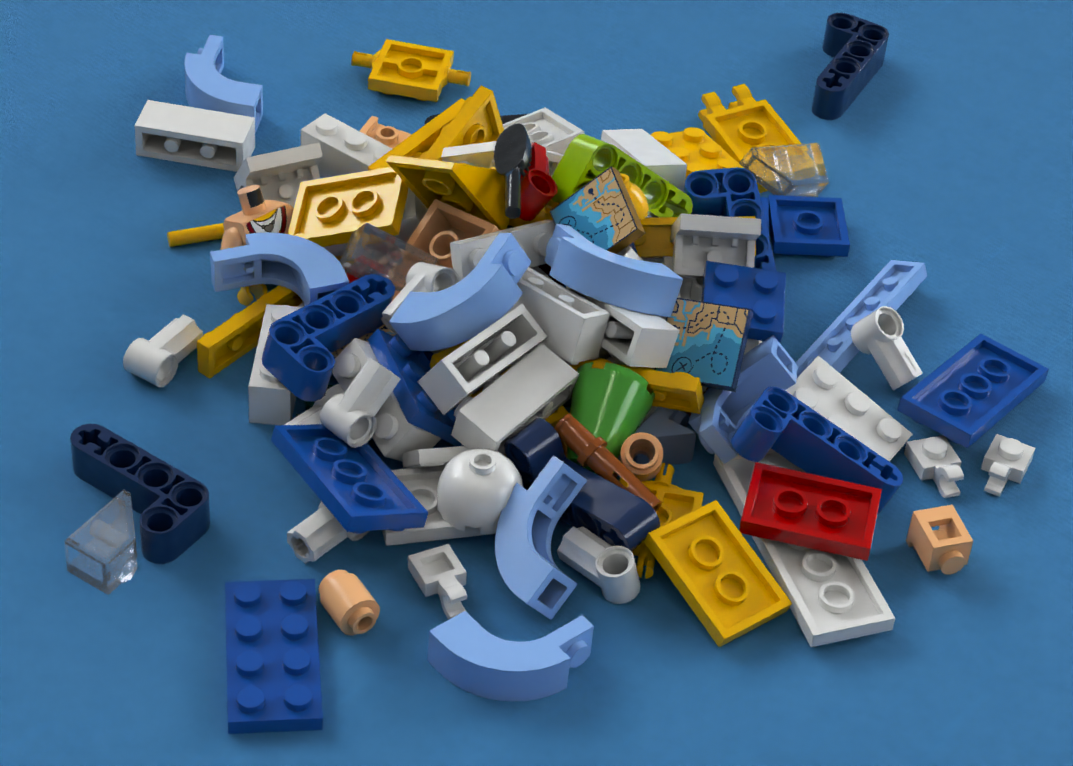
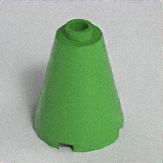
[566,362,655,474]

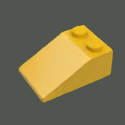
[386,155,510,231]

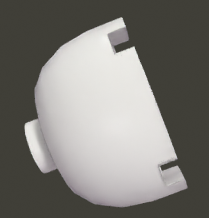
[437,449,523,534]

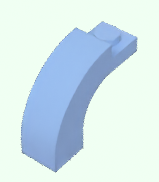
[184,35,263,133]
[544,224,683,317]
[210,232,349,306]
[389,233,531,351]
[688,335,798,464]
[495,455,588,620]
[427,611,594,702]

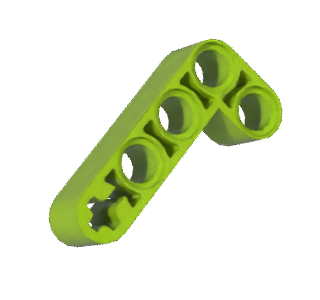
[552,134,693,217]

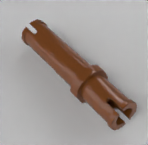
[554,413,662,512]

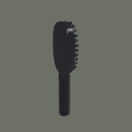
[494,123,532,219]

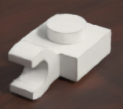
[981,434,1035,497]
[904,435,964,498]
[408,544,467,619]

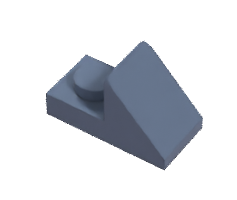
[633,406,696,465]

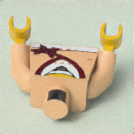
[220,185,343,306]

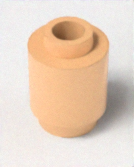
[620,432,663,481]
[318,570,380,635]

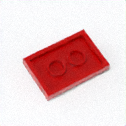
[739,462,882,561]

